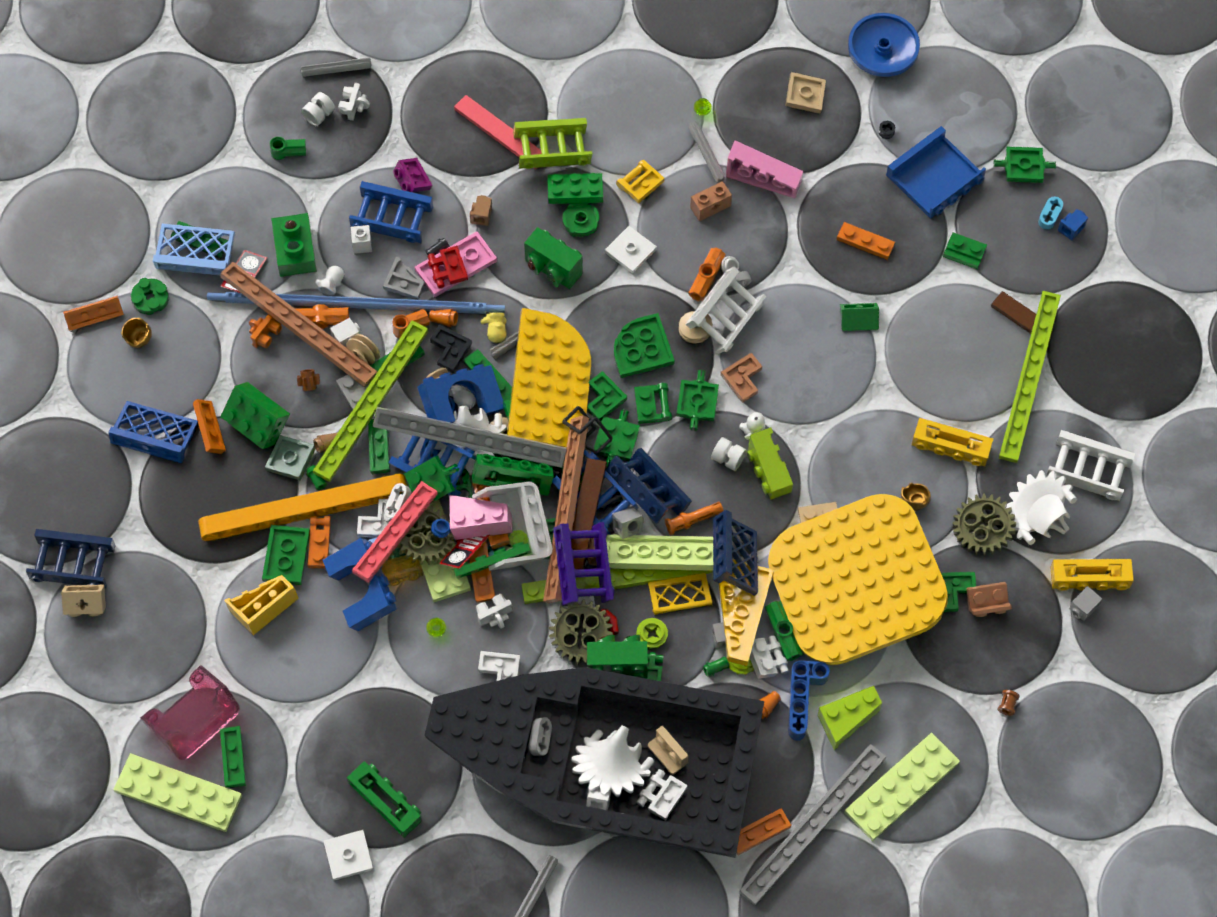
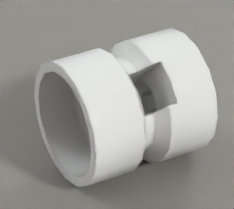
[301,92,335,126]
[711,437,747,471]

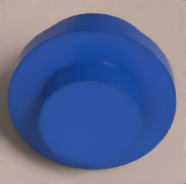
[431,519,451,538]

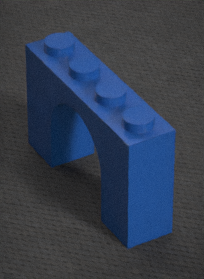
[417,364,504,423]
[323,538,397,631]

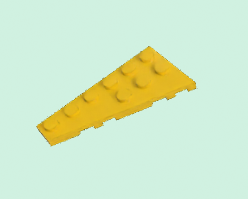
[719,559,774,666]

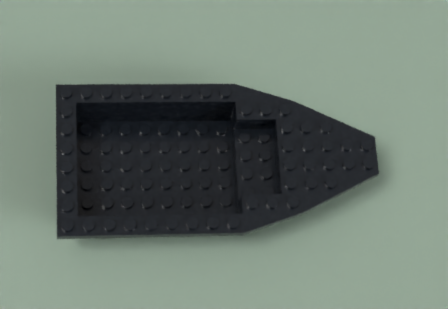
[425,667,764,858]

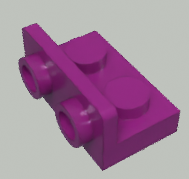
[393,158,433,193]

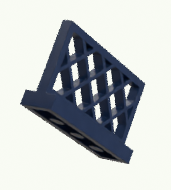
[713,509,758,596]

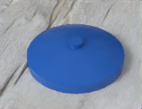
[848,13,920,77]

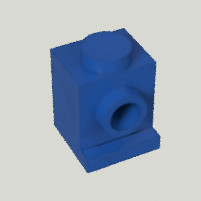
[1058,209,1088,241]

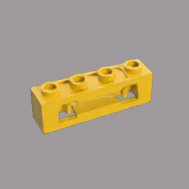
[912,418,993,466]
[1050,559,1134,591]

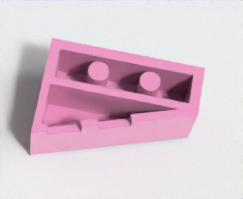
[450,495,513,540]

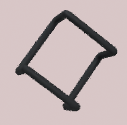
[562,406,613,455]

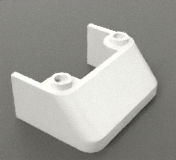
[472,482,552,571]

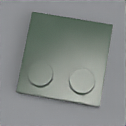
[265,435,316,481]

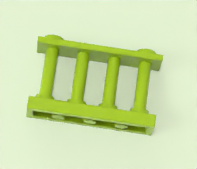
[513,118,592,169]

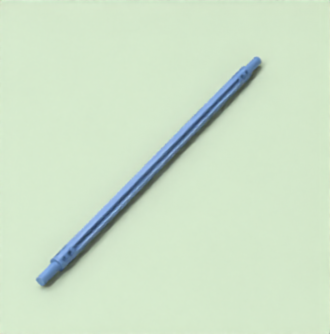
[207,292,505,314]

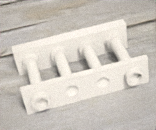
[685,267,766,354]
[1046,430,1135,501]

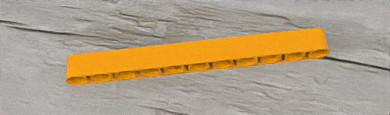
[198,474,408,541]

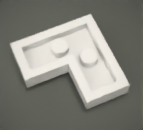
[357,499,397,538]
[478,651,520,681]

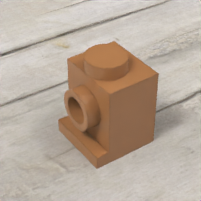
[470,195,492,226]

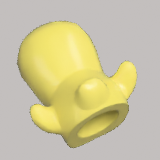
[481,313,507,343]

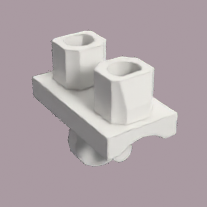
[338,83,370,120]
[476,594,512,629]

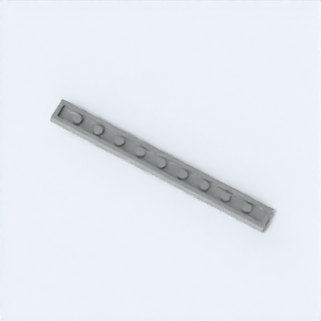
[373,407,566,467]
[739,744,886,906]

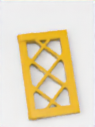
[648,573,713,615]

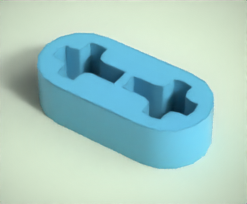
[1038,197,1063,229]

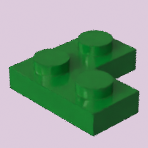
[587,371,627,421]
[941,572,976,612]

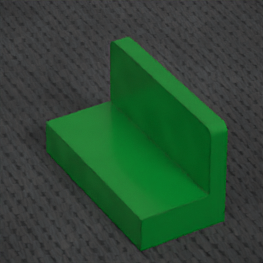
[840,303,879,331]

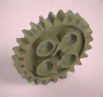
[953,493,1016,556]
[396,506,454,565]
[549,599,613,664]

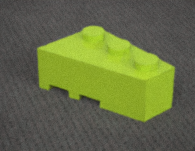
[817,685,882,750]

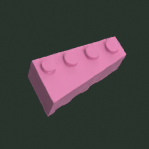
[726,141,803,198]

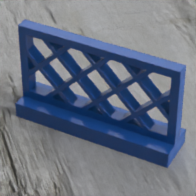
[108,401,198,463]

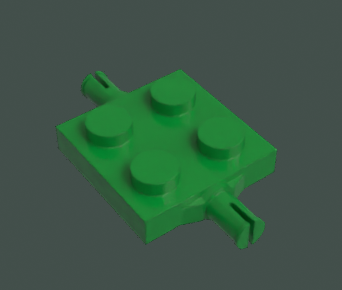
[993,146,1056,183]
[676,370,719,431]
[594,409,640,468]
[401,456,459,504]

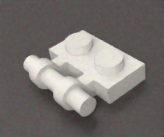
[750,636,789,679]
[637,769,688,821]

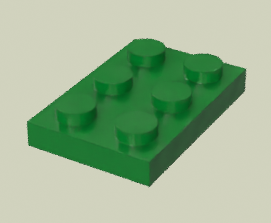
[548,173,603,204]
[262,525,310,585]

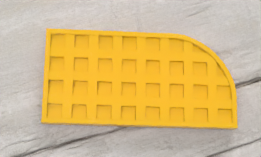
[507,308,591,448]

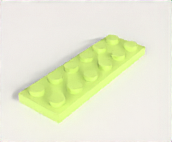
[411,500,471,602]
[606,535,713,571]
[844,732,960,841]
[113,753,242,832]

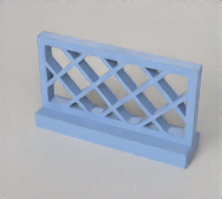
[152,223,235,275]

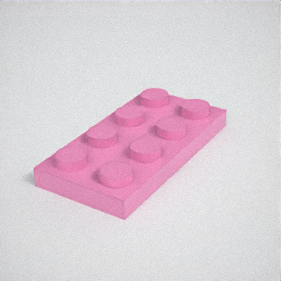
[415,231,497,297]

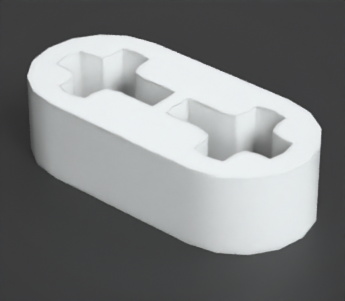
[384,483,411,519]

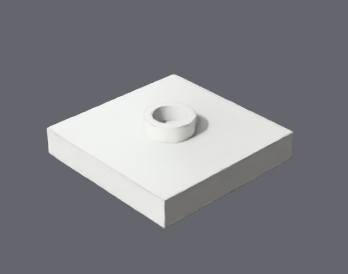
[605,226,657,274]
[323,830,373,881]

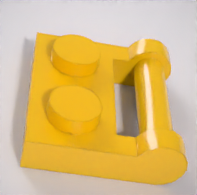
[616,160,665,203]

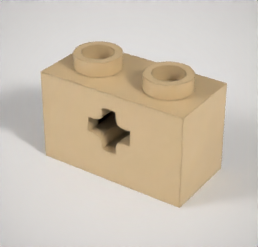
[61,585,106,617]

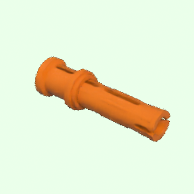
[665,502,723,535]

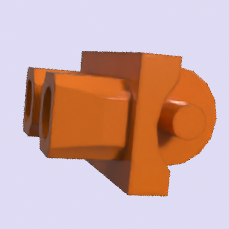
[249,314,282,348]

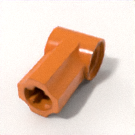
[392,309,430,338]

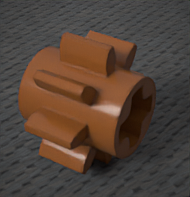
[297,369,320,391]

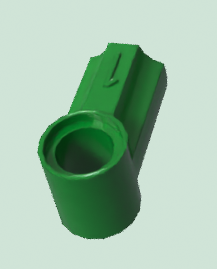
[270,136,306,160]

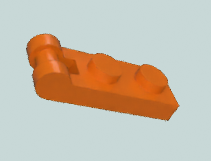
[308,516,331,569]

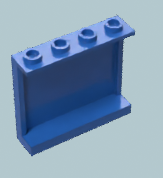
[886,126,986,219]

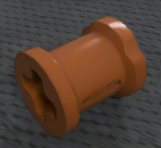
[997,690,1020,716]

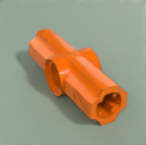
[688,247,726,302]
[296,304,349,329]

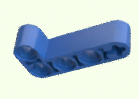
[788,660,830,741]

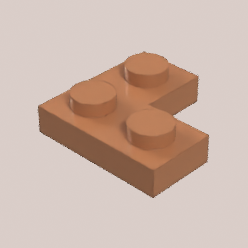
[721,353,763,403]

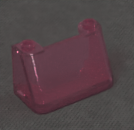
[140,665,240,760]

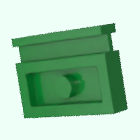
[943,232,987,270]

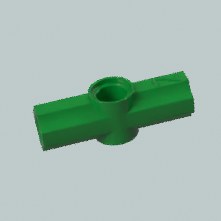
[765,601,803,661]

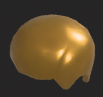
[121,318,152,348]
[901,482,931,511]

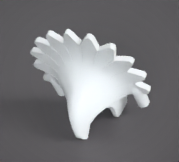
[434,406,507,475]
[1006,470,1077,545]
[572,725,654,797]

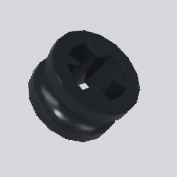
[879,120,896,139]

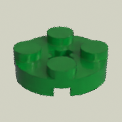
[563,203,599,237]
[131,278,169,315]

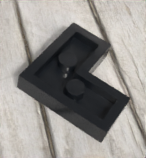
[430,325,472,373]

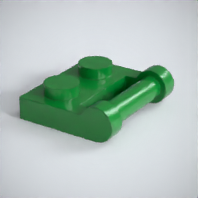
[634,383,672,424]

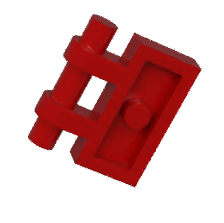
[427,246,468,289]

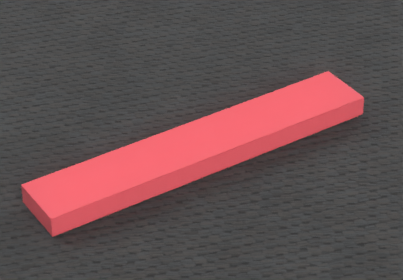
[454,95,542,170]
[352,481,438,583]

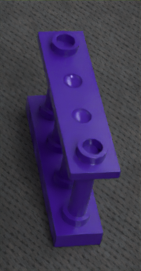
[553,522,614,605]

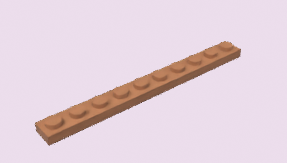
[220,262,377,387]
[543,416,589,604]

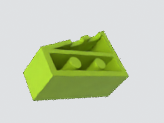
[746,427,793,500]

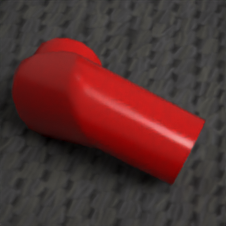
[599,609,619,635]

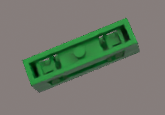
[472,454,553,496]
[347,761,422,838]

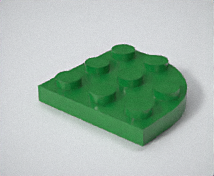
[614,313,675,378]

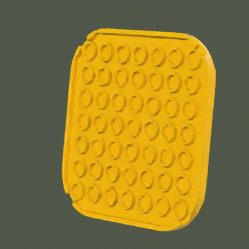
[768,494,948,665]

